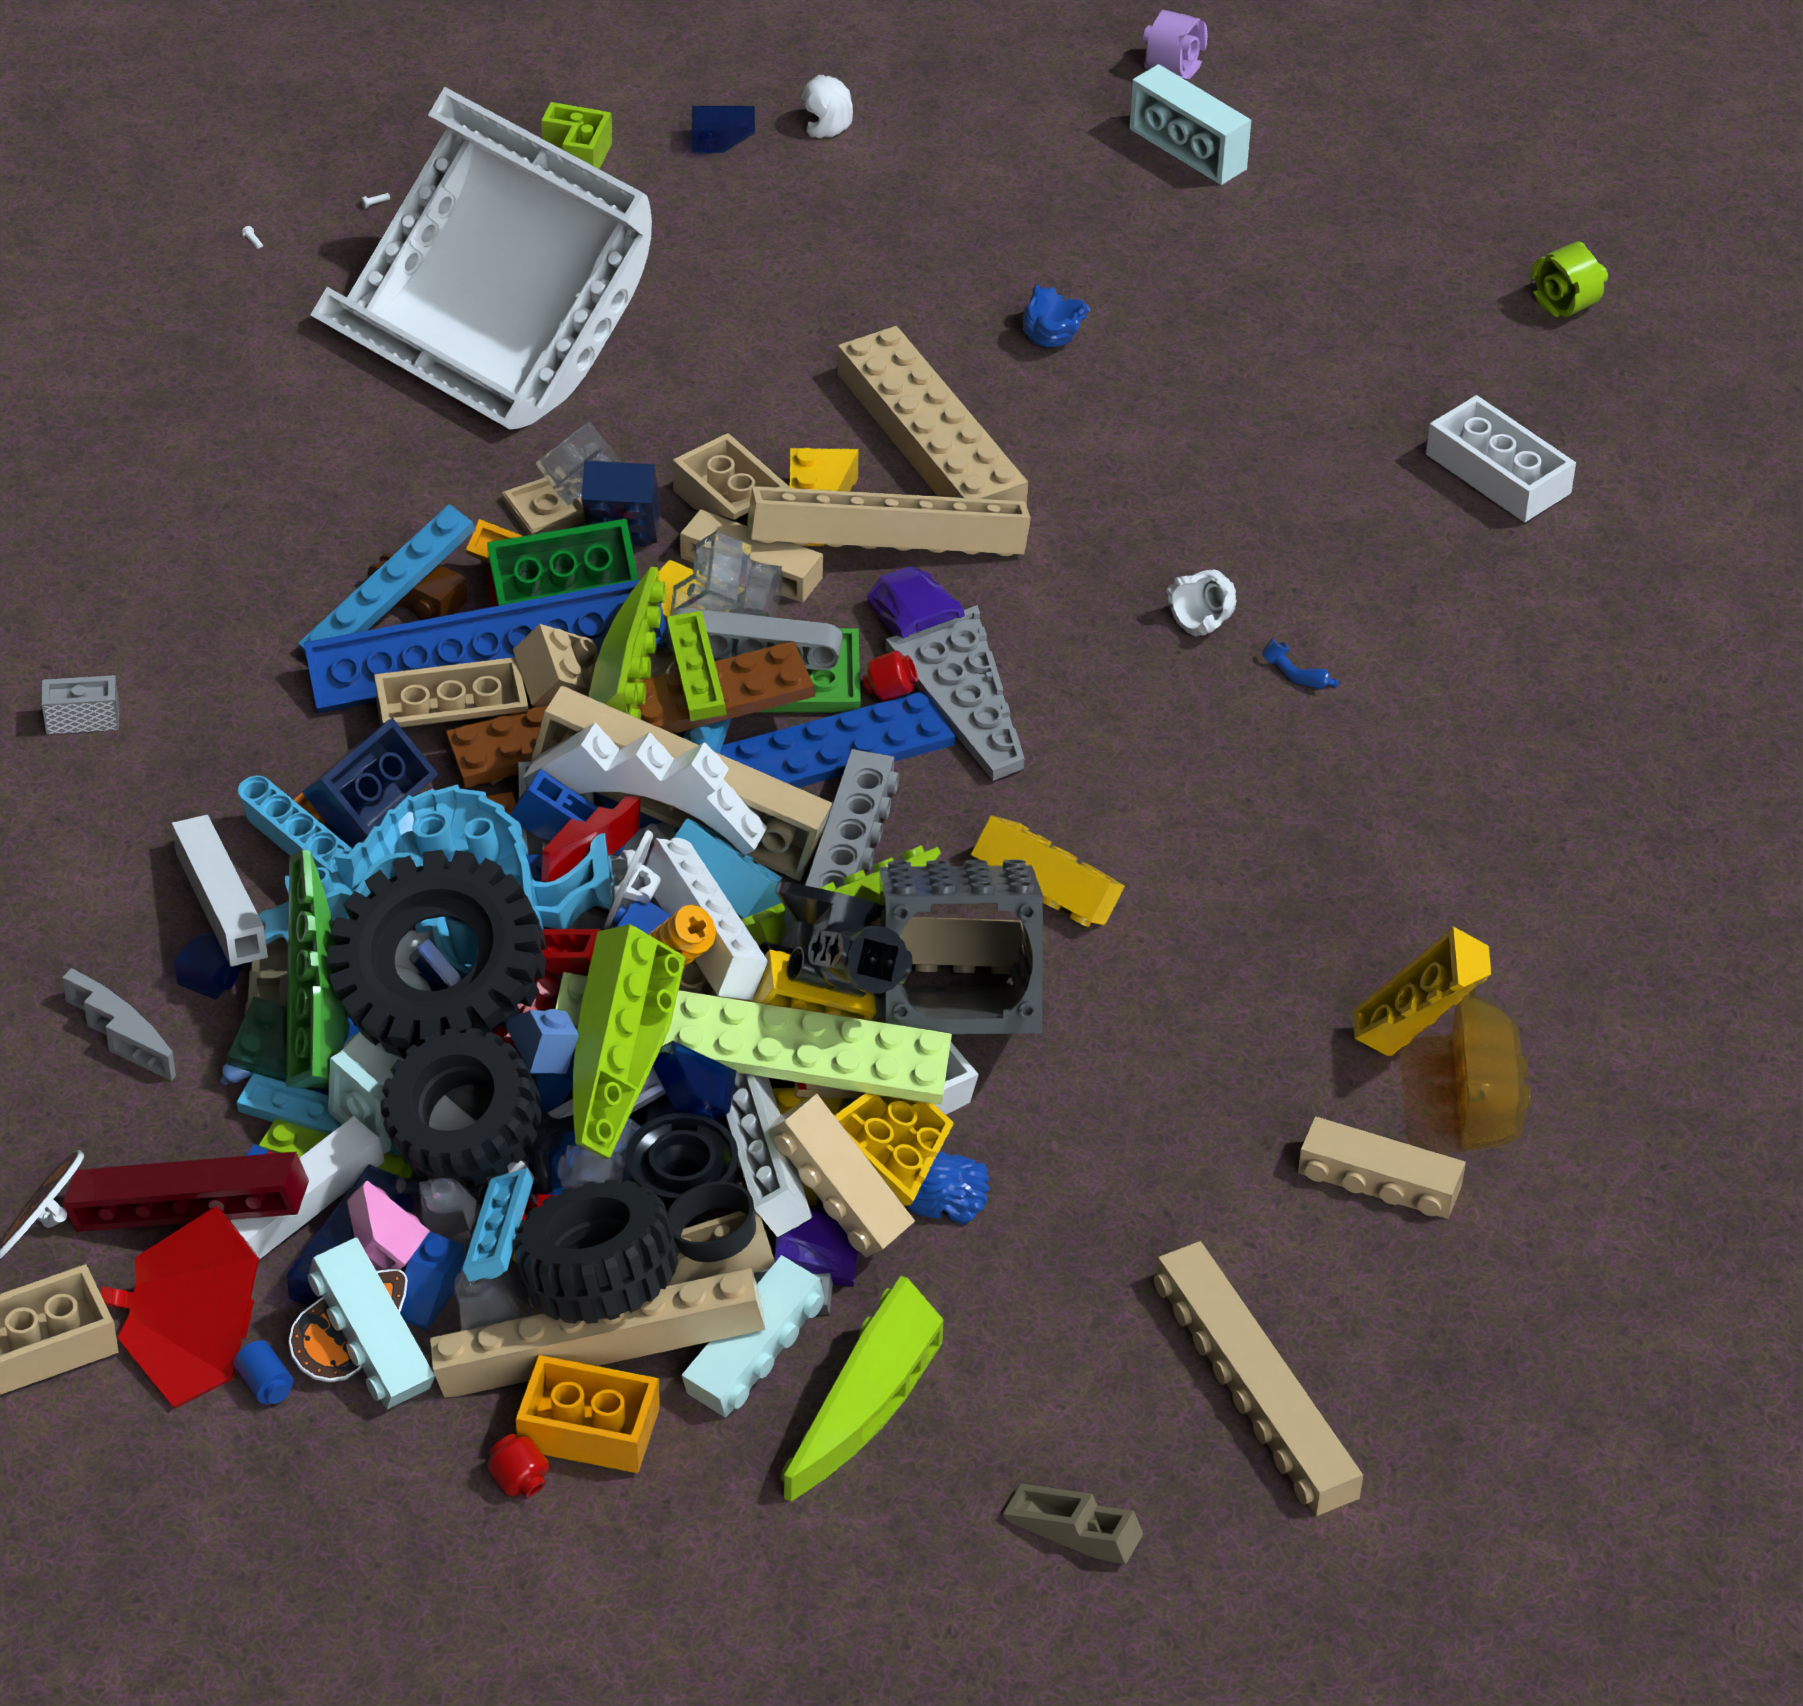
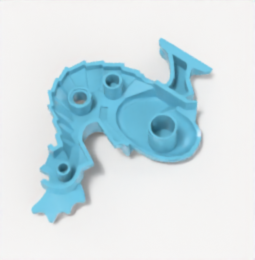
[259,785,615,978]

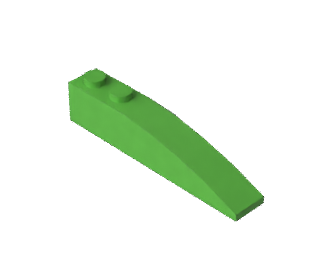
[286,850,349,1089]

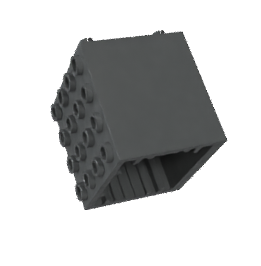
[880,859,1043,1034]

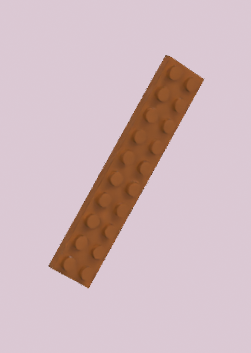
[446,641,815,788]

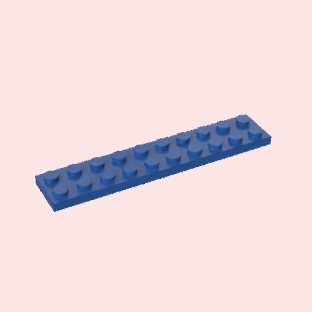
[304,579,667,713]
[593,691,955,829]

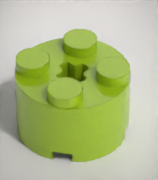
[1530,241,1608,318]

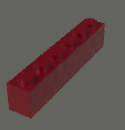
[62,1152,309,1232]

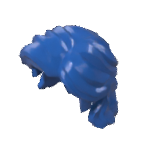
[1023,284,1091,348]
[907,1151,990,1225]

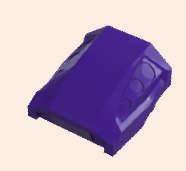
[867,566,965,638]
[775,1207,858,1287]

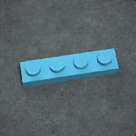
[462,1168,533,1282]

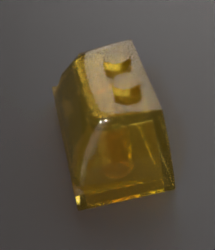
[1451,988,1531,1150]

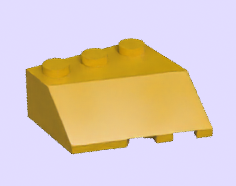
[834,1093,954,1206]

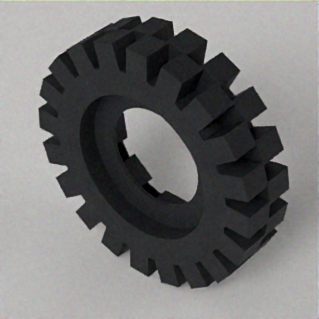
[327,850,547,1058]

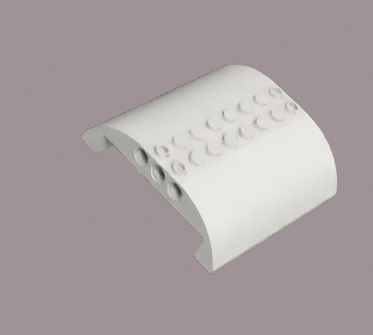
[310,87,652,429]

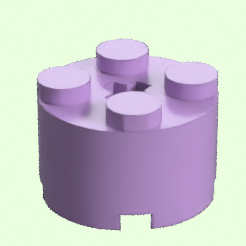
[1143,10,1208,79]

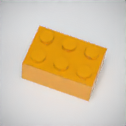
[516,1355,660,1473]

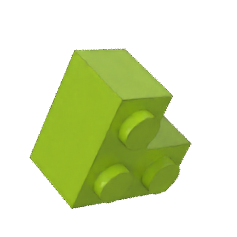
[541,102,612,169]

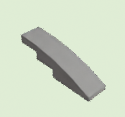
[62,968,176,1081]

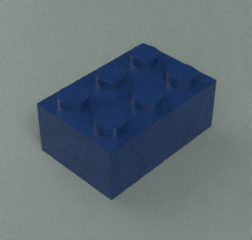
[581,460,661,546]
[302,717,439,847]

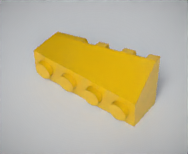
[971,815,1125,927]
[1353,927,1491,1056]

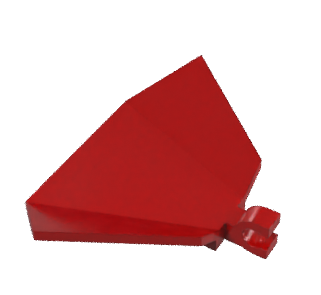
[100,1206,259,1408]

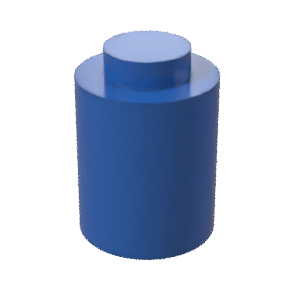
[233,1340,294,1404]

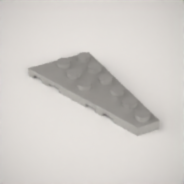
[886,605,1025,781]

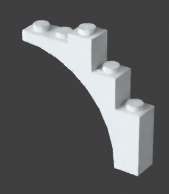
[522,723,767,855]

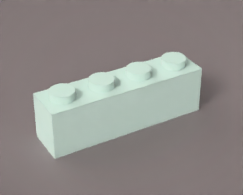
[308,1237,435,1409]
[682,1255,825,1418]

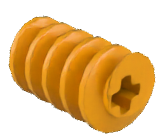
[648,904,716,969]

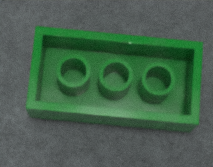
[487,519,639,606]

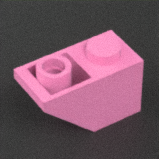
[347,1181,429,1271]

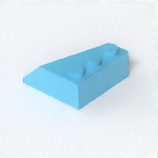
[673,818,782,919]

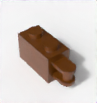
[368,553,467,620]

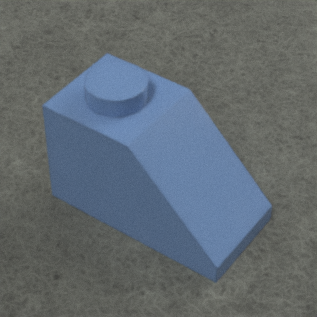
[505,1009,579,1074]

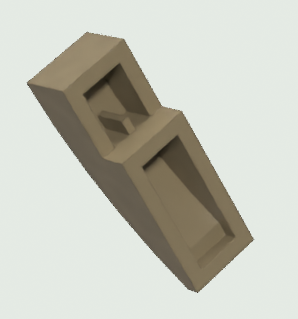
[1003,1484,1143,1565]

